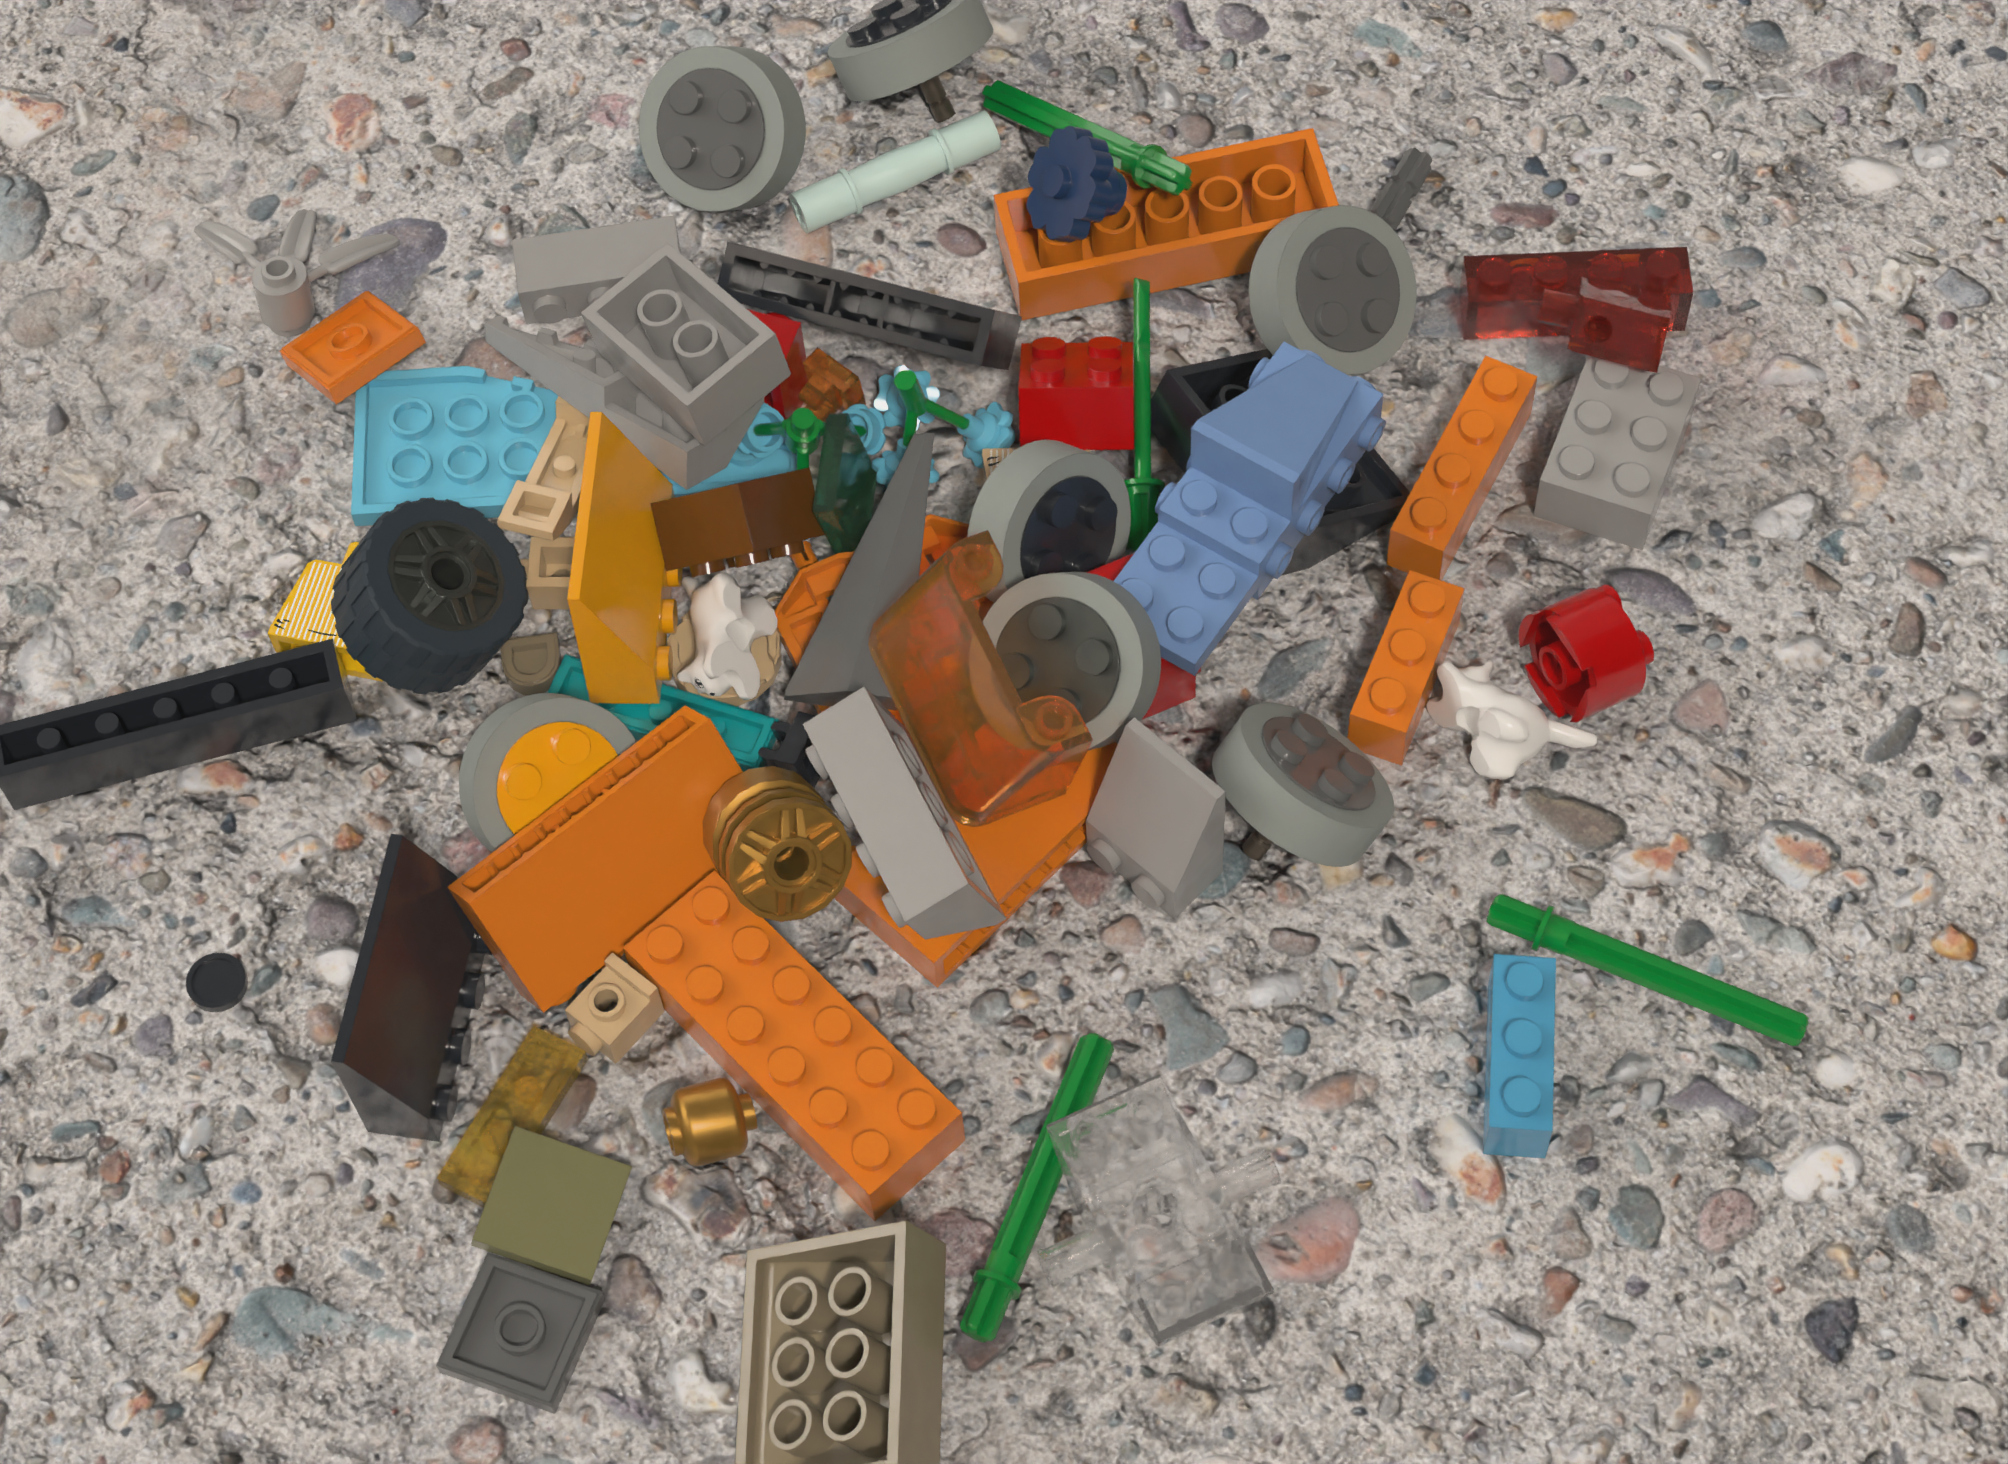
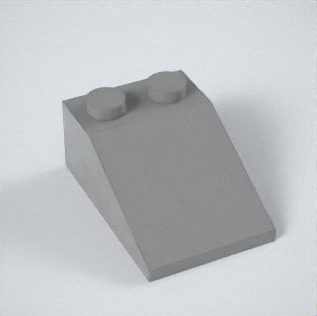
[1086,717,1226,919]

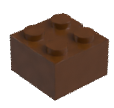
[651,467,825,577]

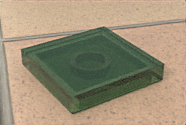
[812,413,877,554]

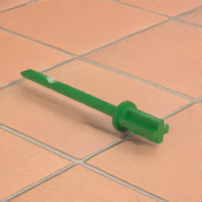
[1124,278,1165,555]

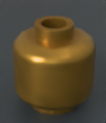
[662,1078,758,1166]

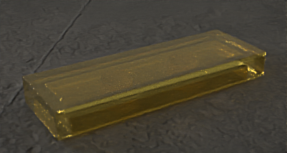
[437,1026,588,1208]

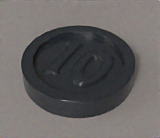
[186,953,248,1012]

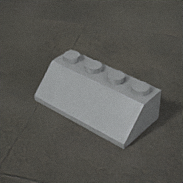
[803,687,1007,939]

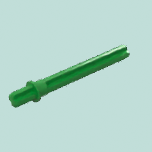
[982,80,1193,196]
[1487,894,1809,1046]
[960,1032,1114,1343]

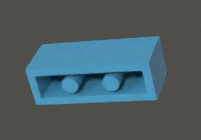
[1483,954,1556,1159]

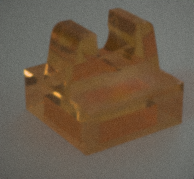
[798,347,866,422]

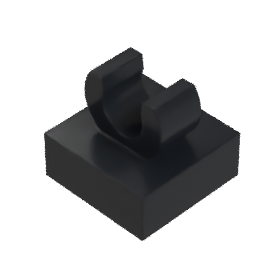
[758,711,820,788]

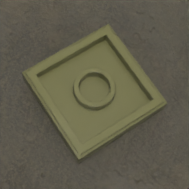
[471,1126,632,1286]

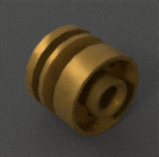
[703,766,852,922]

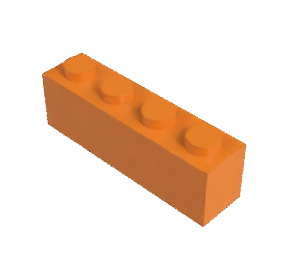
[1386,355,1538,580]

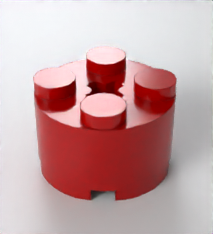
[1519,584,1655,723]

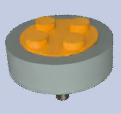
[459,693,636,853]

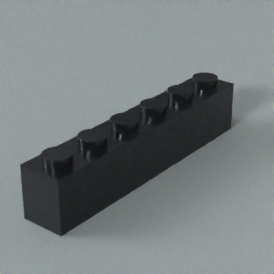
[0,639,357,810]

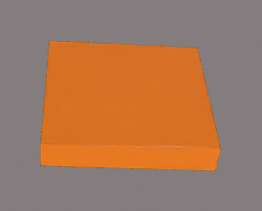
[279,291,426,405]

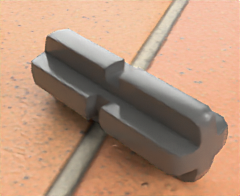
[1371,148,1432,230]

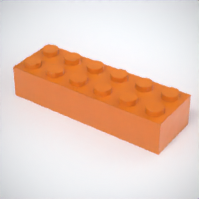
[994,128,1339,321]
[623,870,965,1221]

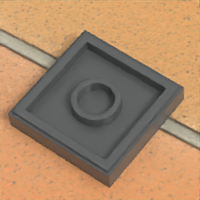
[436,1252,605,1414]

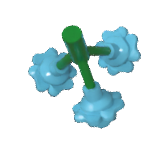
[871,365,1015,489]

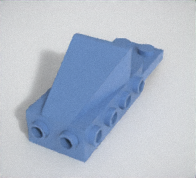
[1114,342,1386,676]

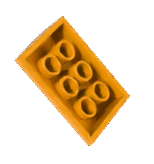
[567,412,682,704]

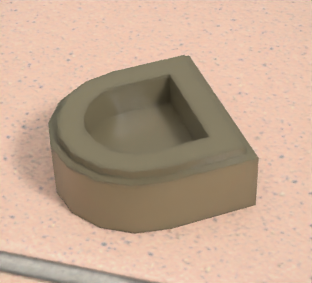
[501,632,562,695]

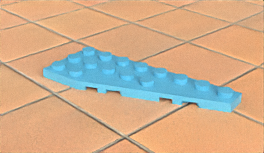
[351,366,796,526]

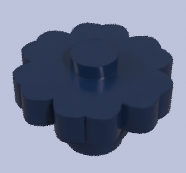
[1026,126,1127,243]

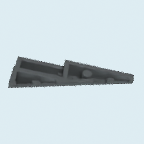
[784,433,934,711]

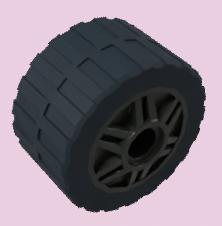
[331,498,528,694]

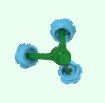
[738,403,886,540]

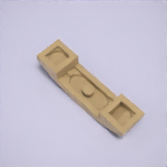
[497,396,589,541]

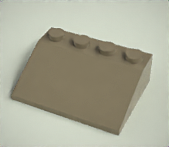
[735,1220,946,1464]

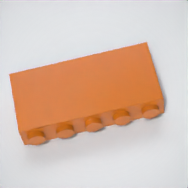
[447,705,743,1013]
[835,720,1118,988]

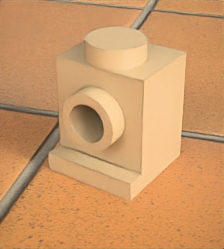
[520,537,575,609]
[565,953,665,1064]

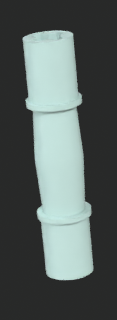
[789,110,1001,234]

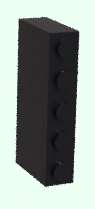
[717,242,1022,370]

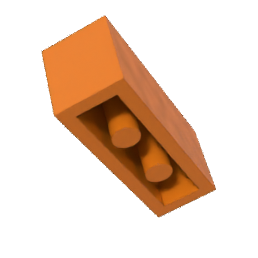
[1347,570,1465,766]

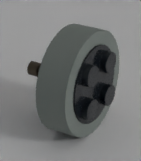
[828,0,993,122]
[967,440,1131,603]

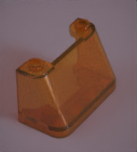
[868,530,1093,827]

